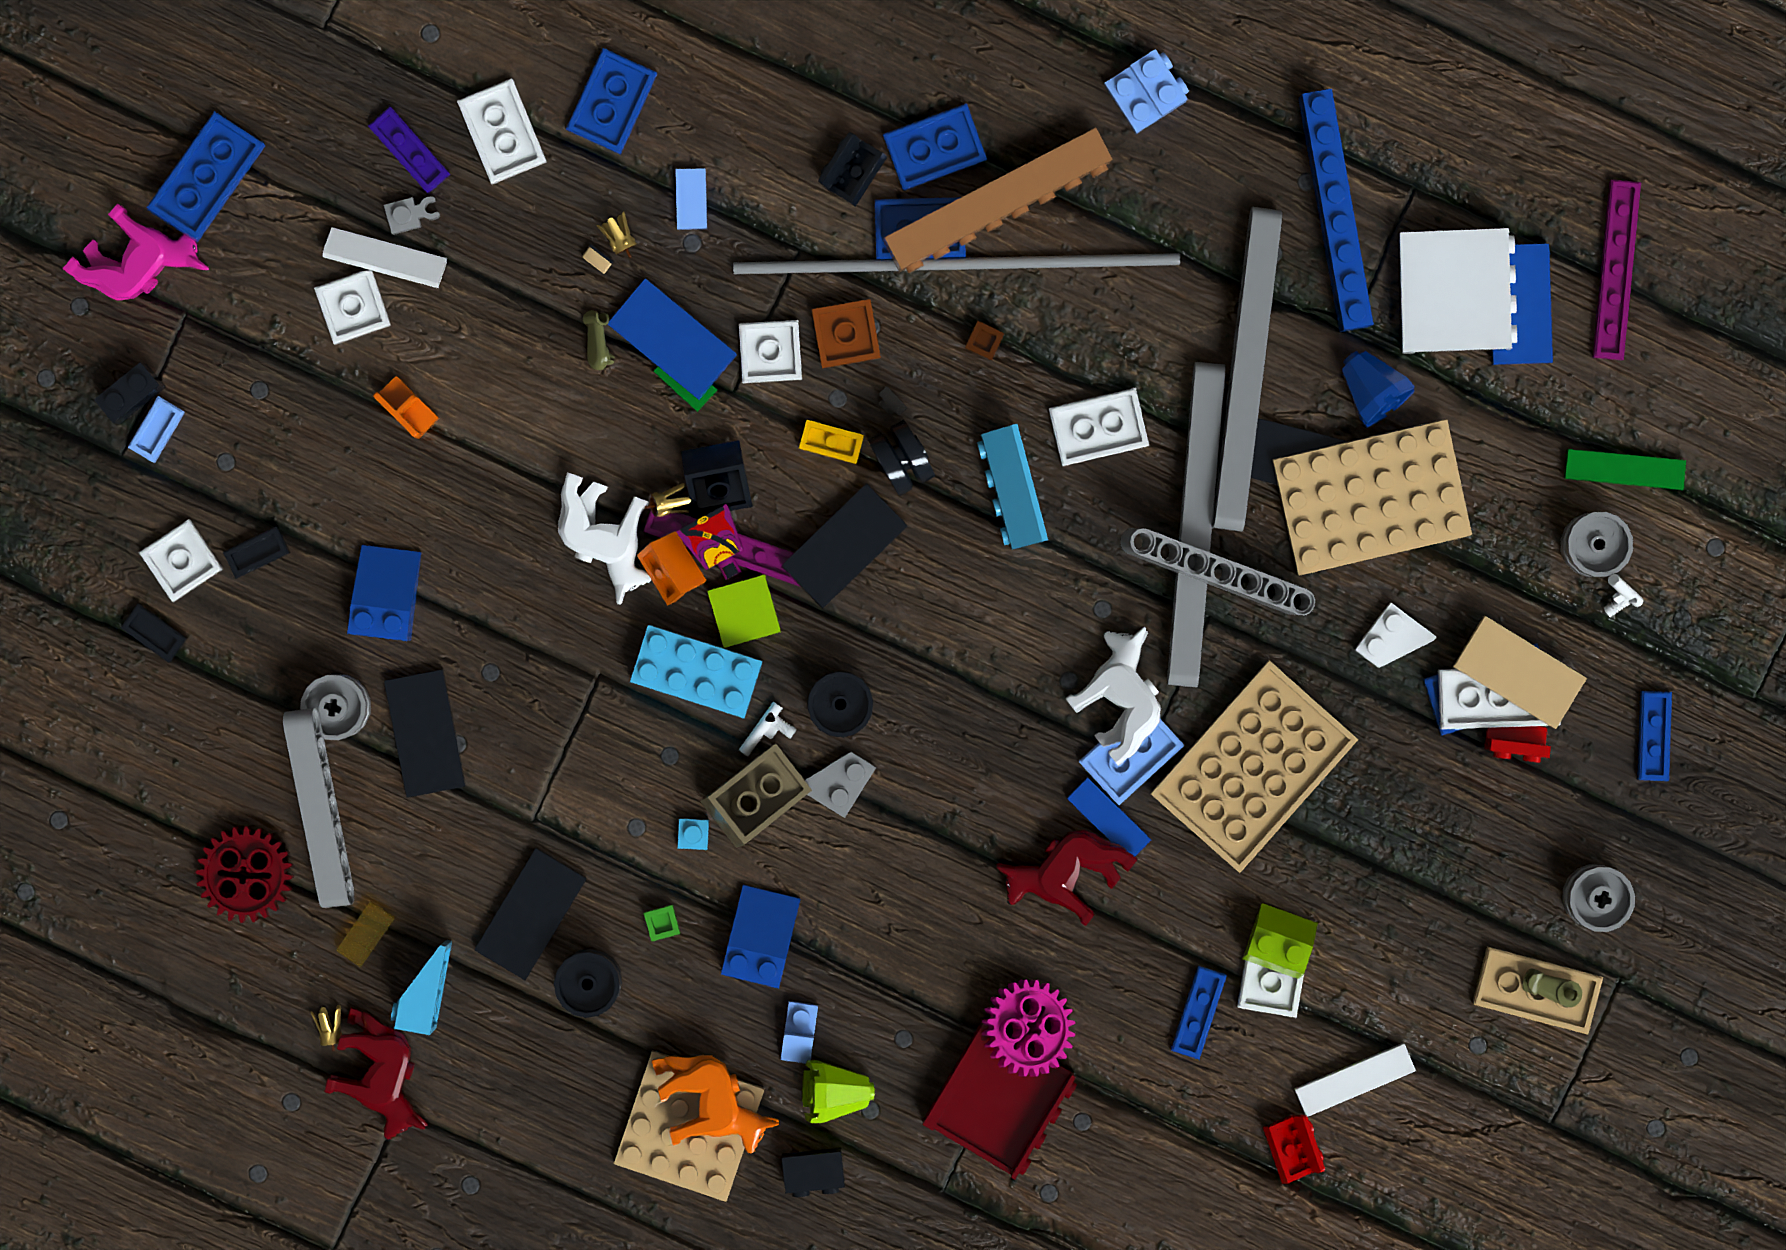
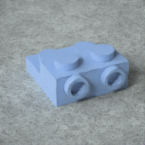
[1104,49,1189,134]

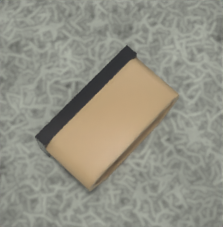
[582,245,614,274]

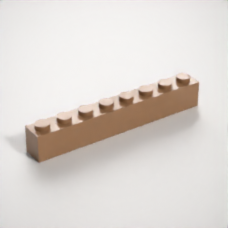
[883,128,1113,274]

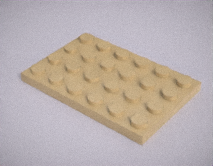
[1272,419,1472,576]
[1150,660,1358,873]

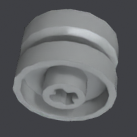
[1560,512,1633,577]
[300,674,371,740]
[1562,864,1635,932]

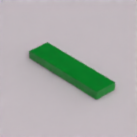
[1564,449,1686,490]

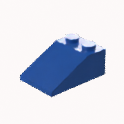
[347,545,422,641]
[721,885,801,989]

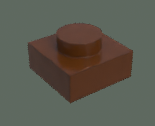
[965,321,1005,361]

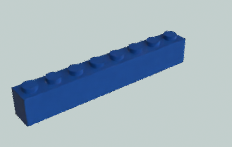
[1298,89,1374,332]

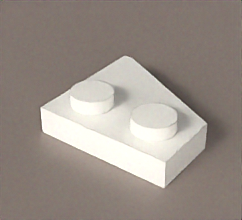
[1354,602,1436,668]

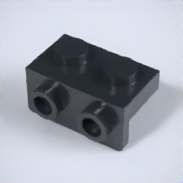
[818,132,887,207]

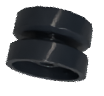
[867,419,936,496]
[808,671,873,738]
[554,948,623,1018]

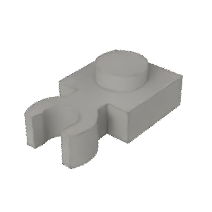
[384,196,440,235]

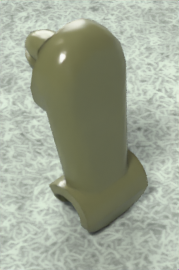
[583,310,615,371]
[1522,969,1582,1007]

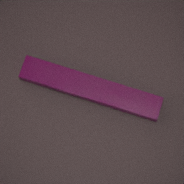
[1592,180,1641,361]
[643,511,799,586]

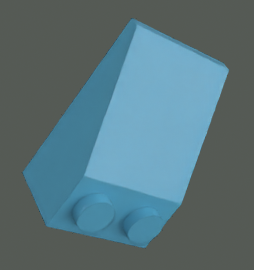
[391,940,452,1035]

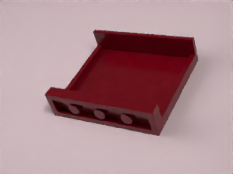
[922,1019,1077,1180]

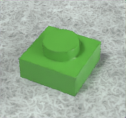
[644,904,681,942]

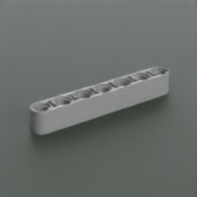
[1120,528,1315,615]
[283,708,354,908]

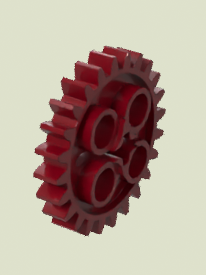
[196,826,295,923]

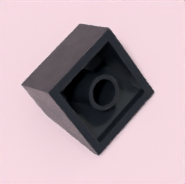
[681,440,753,518]

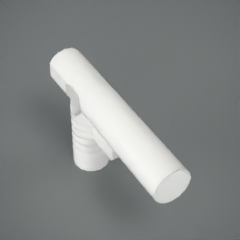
[1604,574,1643,617]
[739,701,797,756]

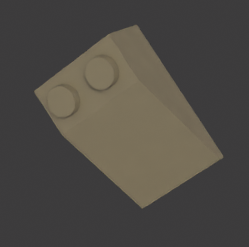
[700,743,812,848]

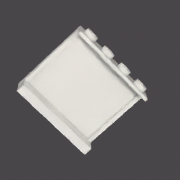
[1399,228,1517,354]

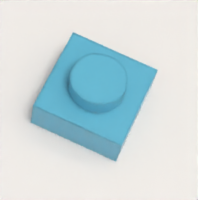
[678,818,709,850]

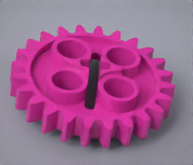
[982,980,1076,1077]

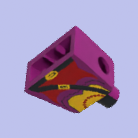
[676,504,743,580]

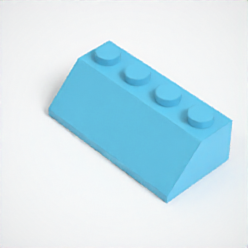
[977,424,1048,550]

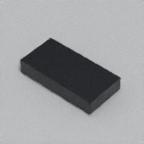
[223,526,291,579]
[120,604,188,663]

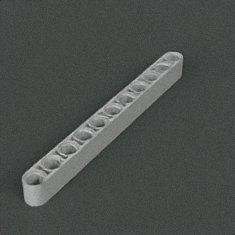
[1212,207,1282,532]
[1167,362,1225,687]

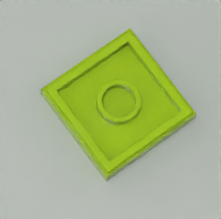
[708,575,781,648]

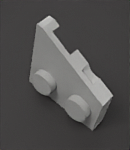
[805,752,876,818]

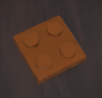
[812,299,881,369]

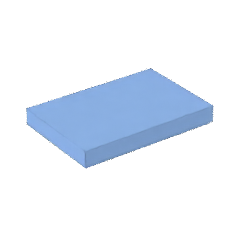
[1078,719,1185,805]

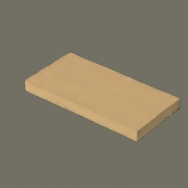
[1453,616,1587,729]
[1472,946,1603,1035]

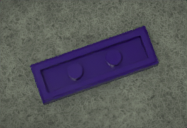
[368,107,451,194]

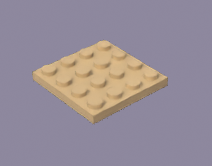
[614,1050,765,1202]

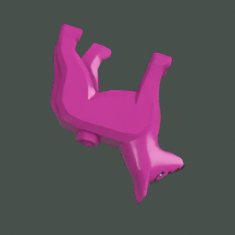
[63,204,209,301]

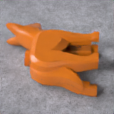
[652,1055,779,1154]

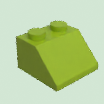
[1243,903,1318,979]

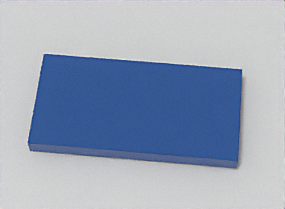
[146,111,265,243]
[1491,244,1553,365]
[608,278,737,400]

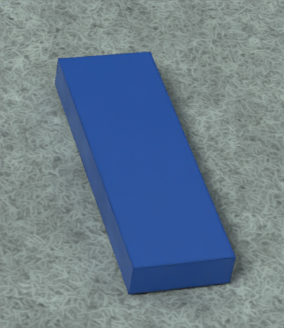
[1637,691,1672,781]
[1067,777,1151,856]
[1170,965,1227,1060]

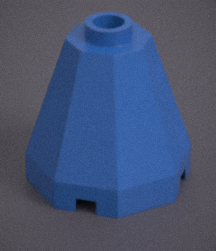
[1342,351,1415,428]

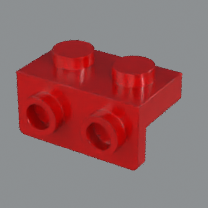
[1484,726,1551,763]
[1263,1115,1325,1184]

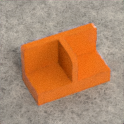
[372,376,440,439]
[637,532,706,606]

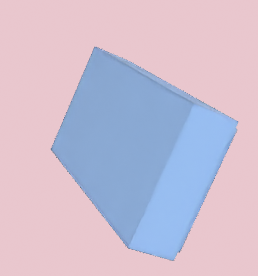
[676,168,707,230]
[128,396,185,463]

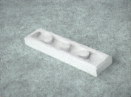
[323,227,447,288]
[1294,1043,1416,1117]

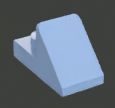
[781,1001,818,1064]

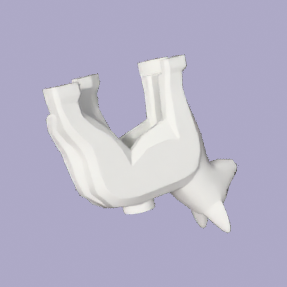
[558,472,652,604]
[1065,627,1161,766]

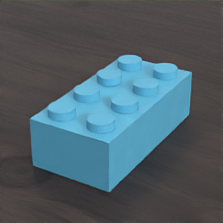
[630,625,763,718]

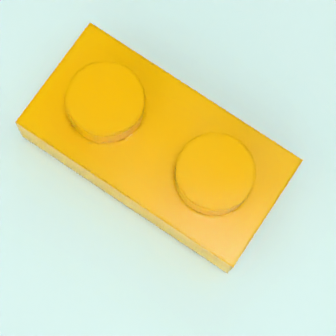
[799,420,864,464]

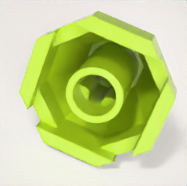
[802,1060,875,1123]

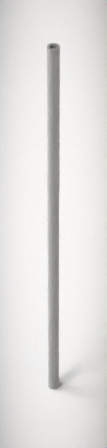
[733,253,1180,274]

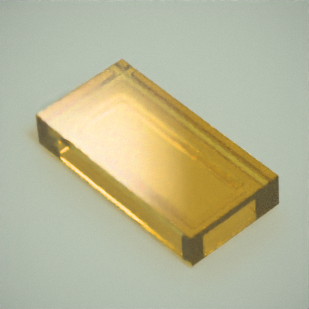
[336,901,395,968]

